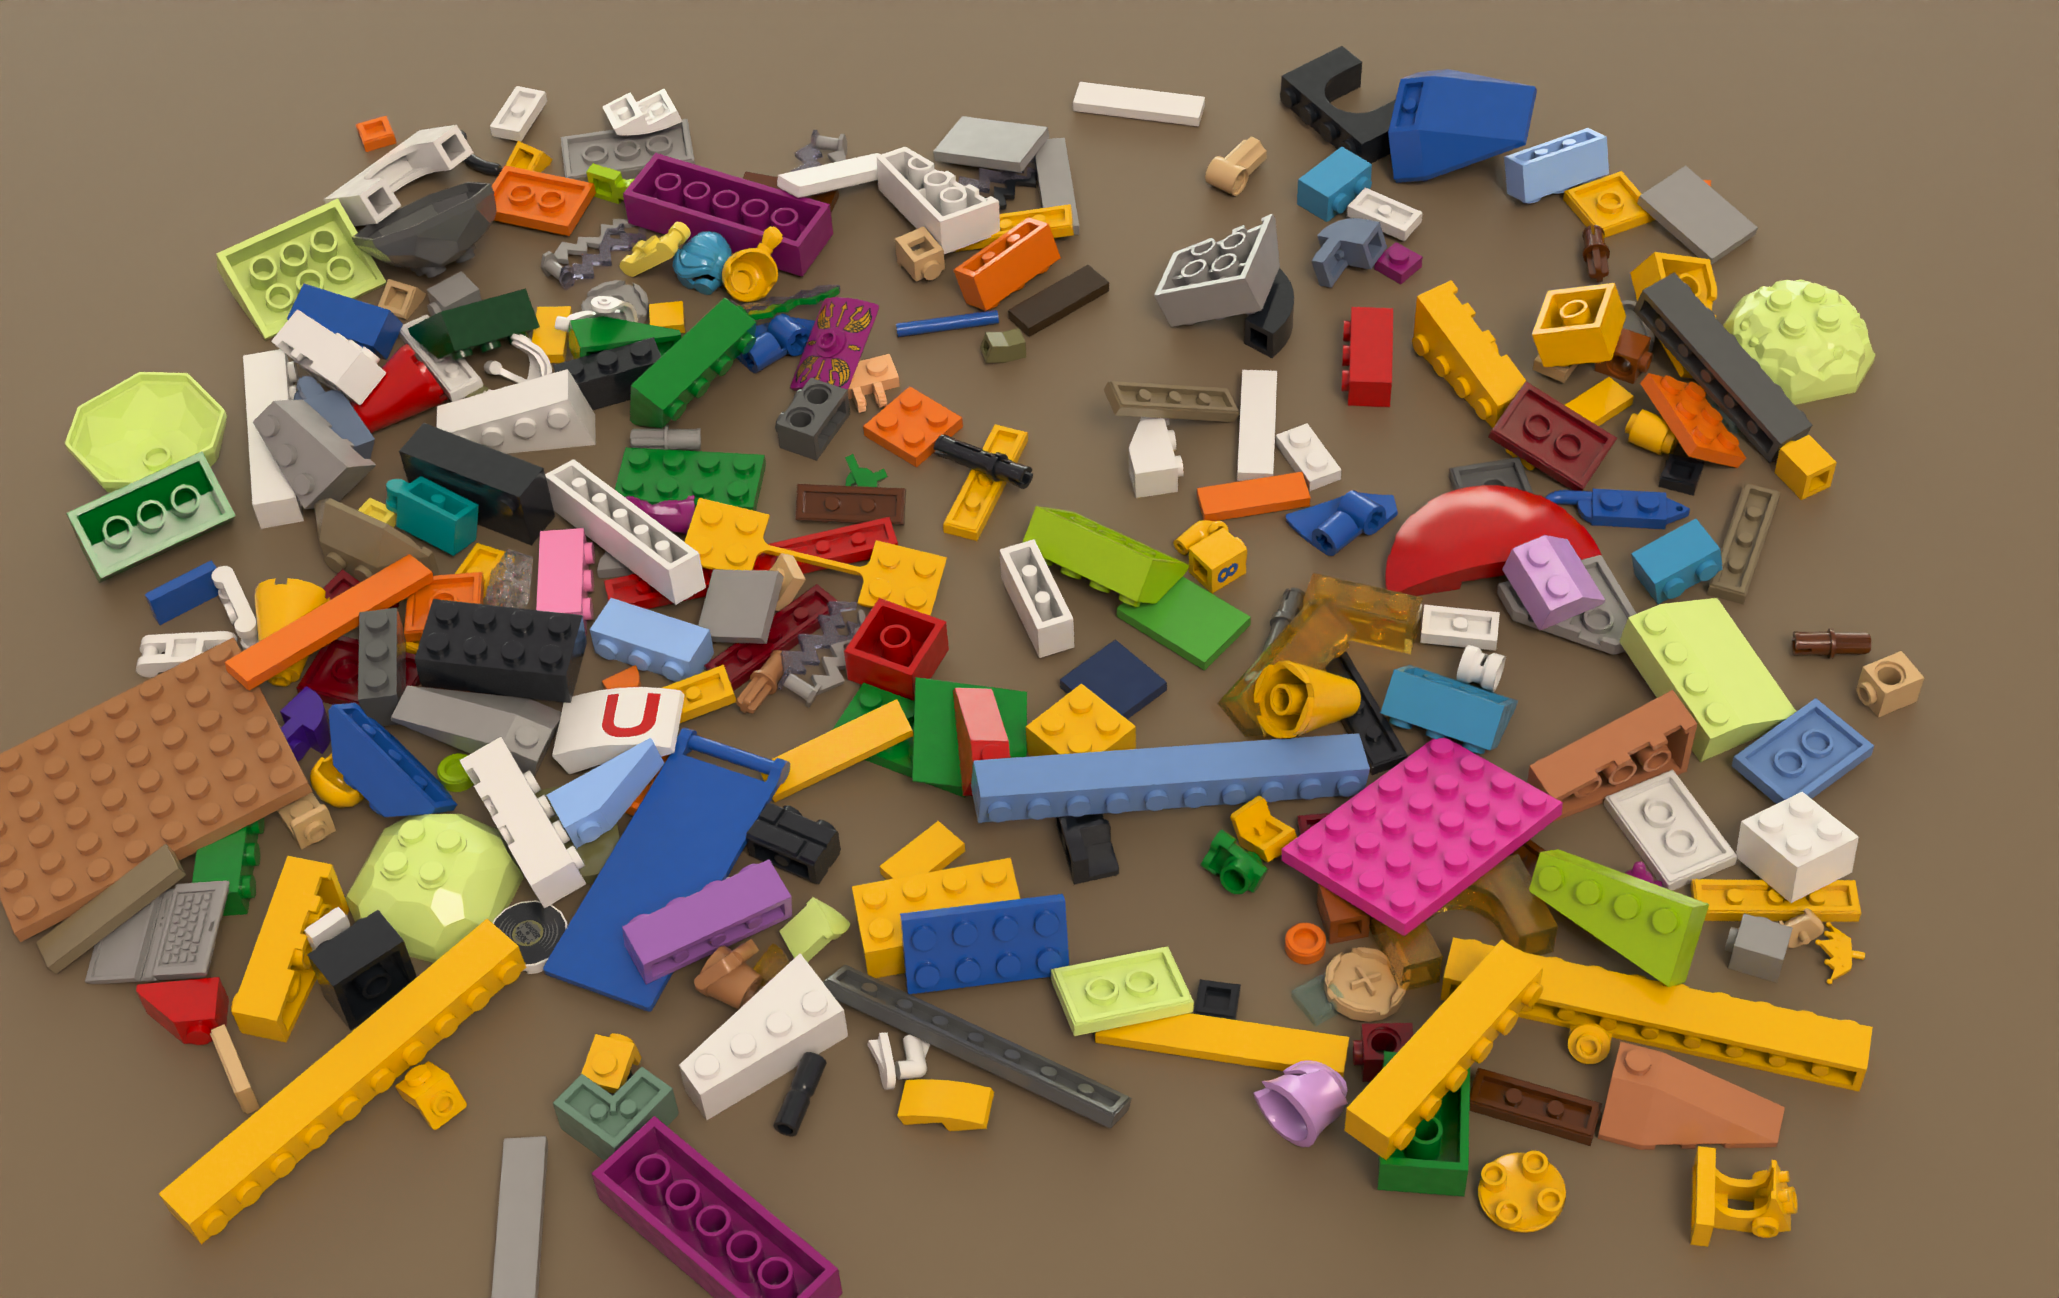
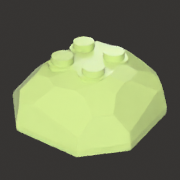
[65,372,227,493]
[345,814,524,963]

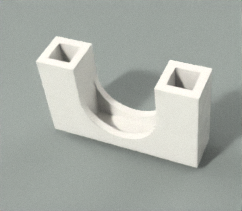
[323,125,474,226]

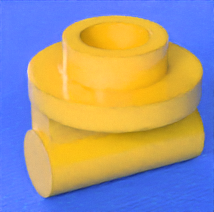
[1568,1023,1612,1064]

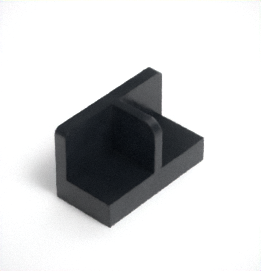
[1055,814,1119,885]

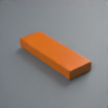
[1197,472,1311,521]

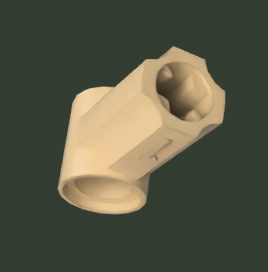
[1205,137,1267,196]

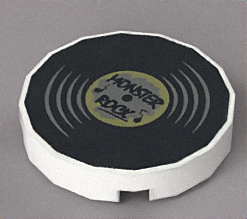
[493,900,568,974]

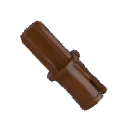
[1582,225,1610,282]
[1792,628,1871,659]

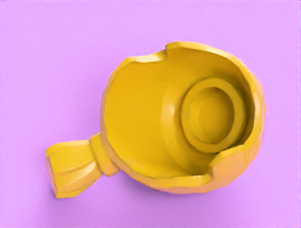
[722,226,783,302]

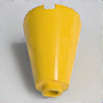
[254,578,330,686]
[1254,660,1361,739]

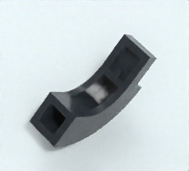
[1244,268,1294,358]

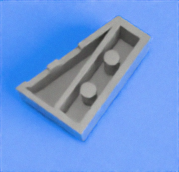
[253,400,376,509]

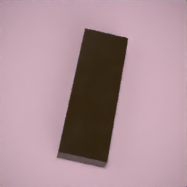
[1008,265,1109,337]

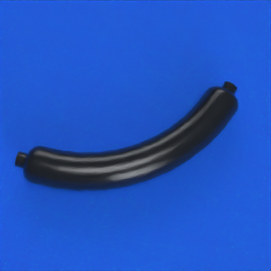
[460,130,503,176]

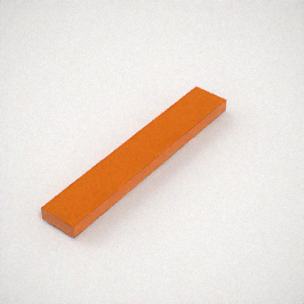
[225,554,434,691]

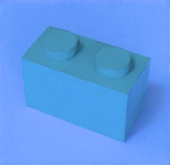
[1297,147,1372,222]
[1631,519,1723,604]

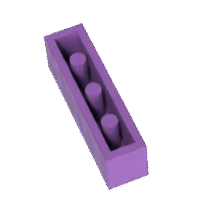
[622,860,792,984]

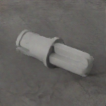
[630,425,701,451]

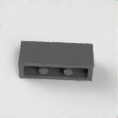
[358,608,406,726]

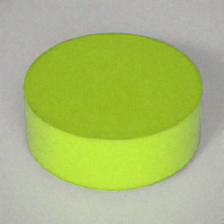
[437,753,474,792]

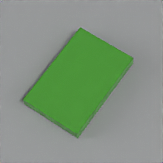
[1117,576,1251,671]

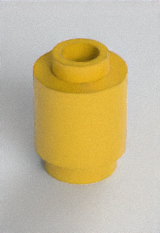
[1625,409,1678,455]

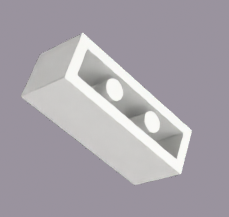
[999,539,1074,658]

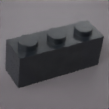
[553,337,661,410]

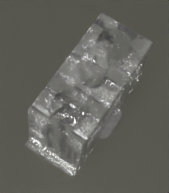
[486,549,533,609]

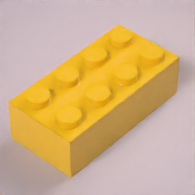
[852,858,1020,978]

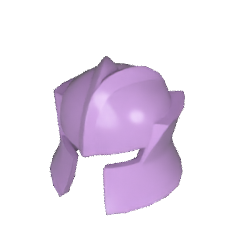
[1253,1060,1348,1147]

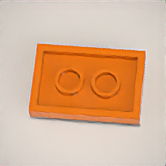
[492,165,596,236]
[1640,373,1746,468]

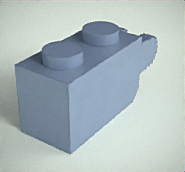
[294,375,375,459]

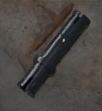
[934,434,1033,489]

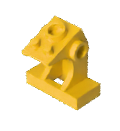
[1690,1146,1798,1247]

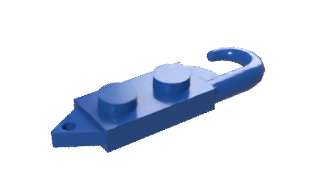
[1545,489,1690,529]

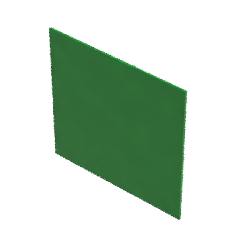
[912,677,1027,788]

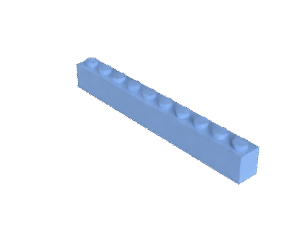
[971,733,1370,823]

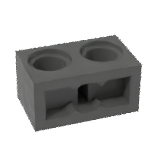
[775,377,850,461]

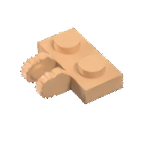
[848,354,900,413]

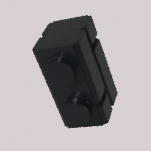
[746,803,841,885]

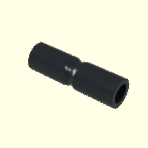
[773,1052,827,1137]

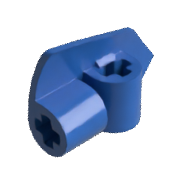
[737,314,816,373]
[1286,490,1398,556]

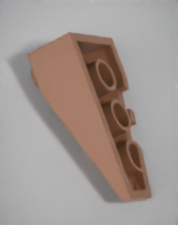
[1597,1041,1785,1150]

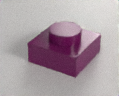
[1374,242,1423,284]

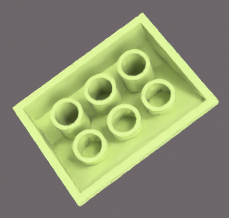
[216,199,387,341]
[1619,598,1797,762]

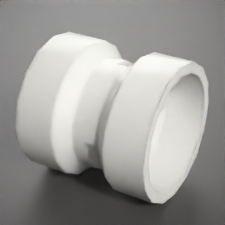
[1456,645,1506,692]

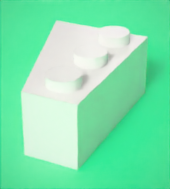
[271,309,386,405]

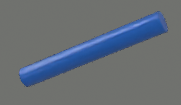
[896,310,999,337]

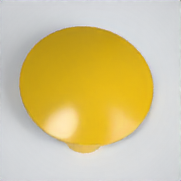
[1478,1150,1566,1233]

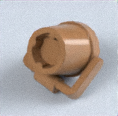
[694,939,763,1010]

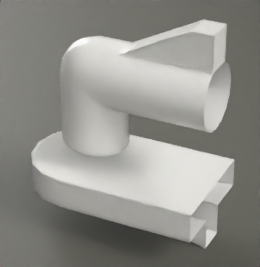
[868,1032,930,1090]

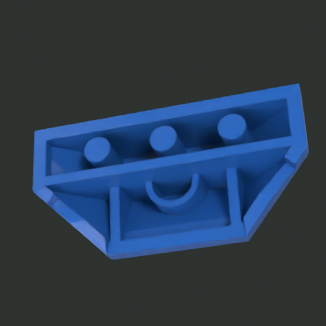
[328,703,458,817]

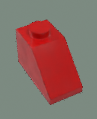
[136,977,229,1045]

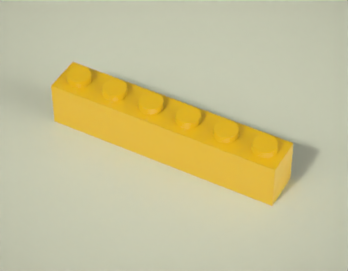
[1344,940,1543,1160]

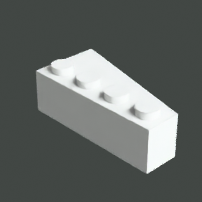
[876,147,1000,254]
[436,369,596,454]

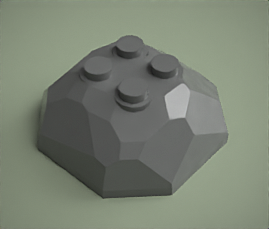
[352,182,497,278]

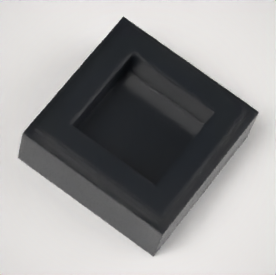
[1658,453,1704,496]
[1194,979,1241,1020]

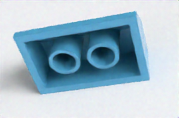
[1380,665,1518,754]

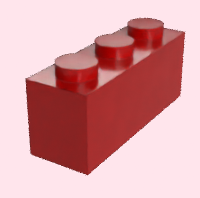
[1341,307,1393,407]

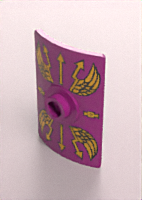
[790,297,879,391]

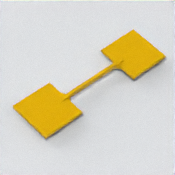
[684,498,947,616]

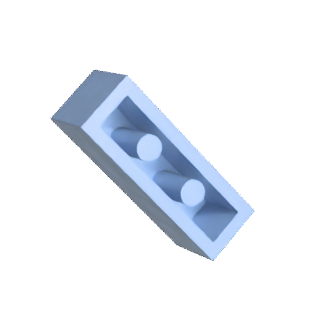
[1504,128,1609,204]
[589,598,714,682]

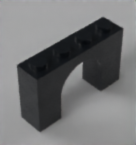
[1280,46,1396,164]

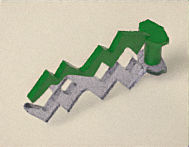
[729,285,841,320]

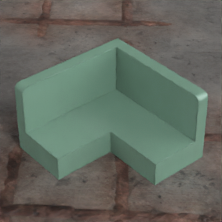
[553,1066,679,1161]

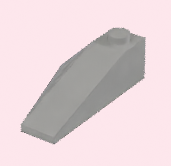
[391,686,561,778]

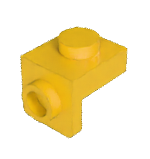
[1230,796,1297,863]
[581,1033,642,1094]
[395,1061,467,1130]

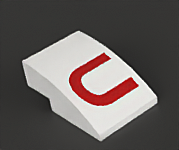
[552,687,685,775]

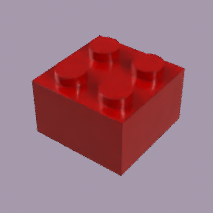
[844,598,949,701]

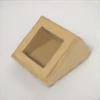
[378,279,426,320]

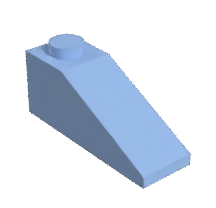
[547,738,665,849]

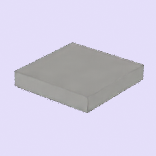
[698,569,784,644]

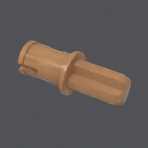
[736,650,793,714]

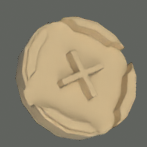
[1323,947,1407,1022]

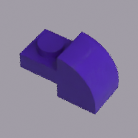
[280,686,331,761]

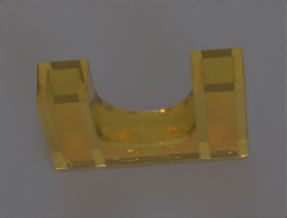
[1369,854,1558,991]

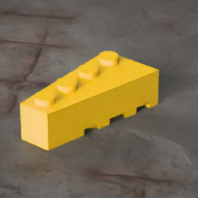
[1412,280,1526,428]
[231,856,349,1043]

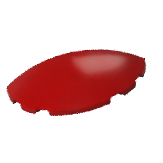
[1385,485,1602,600]

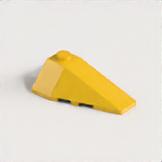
[1630,252,1717,379]

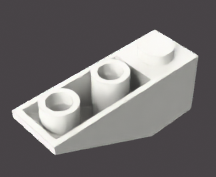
[1129,417,1184,498]

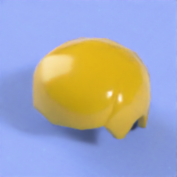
[310,753,365,808]

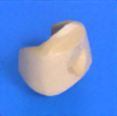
[1779,908,1824,948]

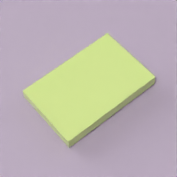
[1051,946,1194,1036]

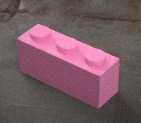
[536,528,595,635]

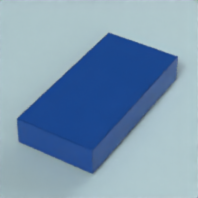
[145,560,219,625]

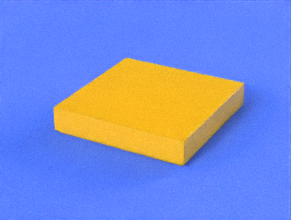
[1563,171,1655,238]

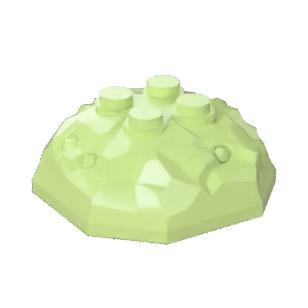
[1723,279,1876,405]

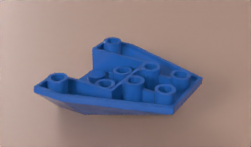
[1388,69,1537,183]

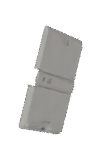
[85,881,230,984]

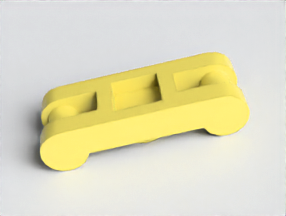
[619,222,691,277]

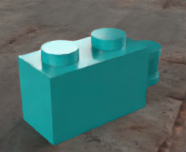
[386,476,479,556]

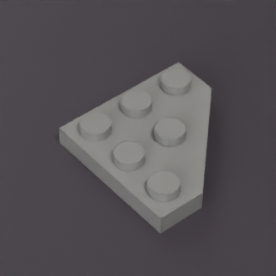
[1497,555,1637,655]

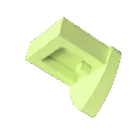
[779,897,850,962]

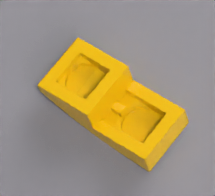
[897,1079,994,1131]

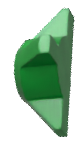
[845,454,888,487]

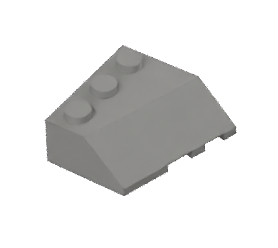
[1154,214,1280,327]

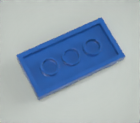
[900,894,1069,995]

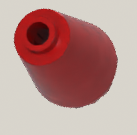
[350,343,448,433]

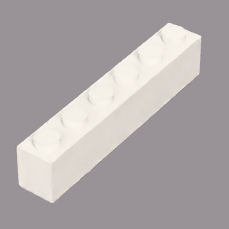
[243,349,304,529]
[545,459,706,605]

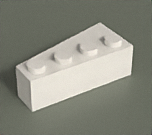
[459,737,586,908]
[679,953,848,1121]

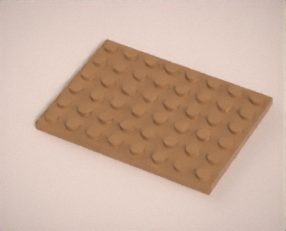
[0,637,313,942]

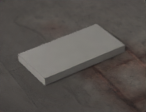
[560,119,695,182]

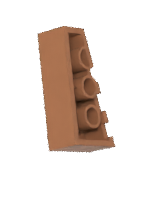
[1527,690,1697,822]

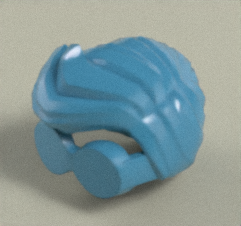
[672,231,733,295]

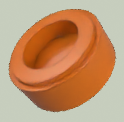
[1285,923,1326,965]

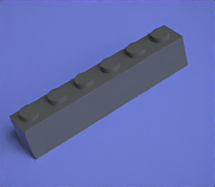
[1633,272,1813,463]

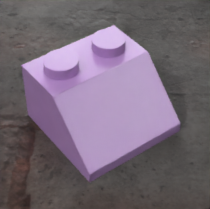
[1502,535,1606,631]

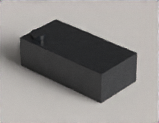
[399,423,555,546]

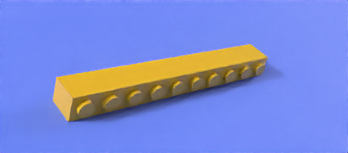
[159,919,527,1245]
[1441,937,1873,1092]

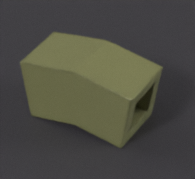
[980,328,1026,363]

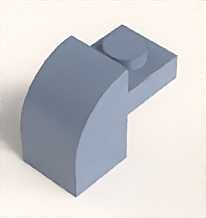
[1311,218,1387,288]

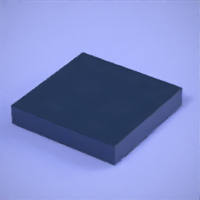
[1060,639,1167,719]

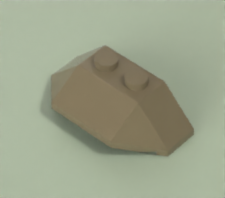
[314,498,440,582]

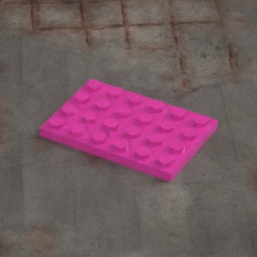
[1281,737,1563,936]

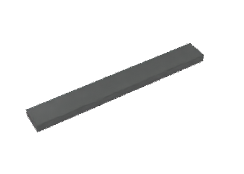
[824,965,1132,1129]

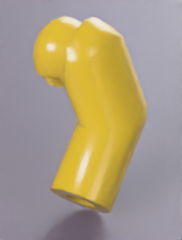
[1173,520,1229,555]

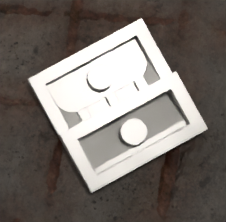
[603,89,682,135]

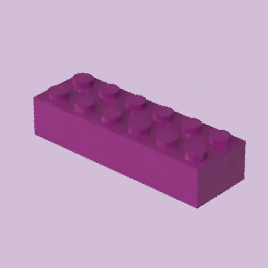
[623,153,833,277]
[591,1116,843,1298]

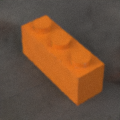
[953,217,1061,311]

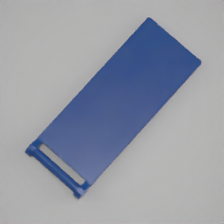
[543,727,790,1012]

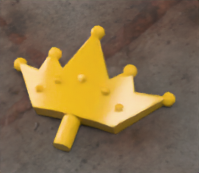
[1815,922,1865,985]

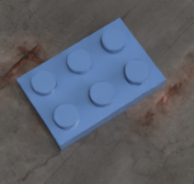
[1732,698,1874,804]

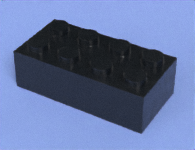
[415,599,587,703]

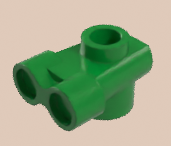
[1200,829,1269,894]

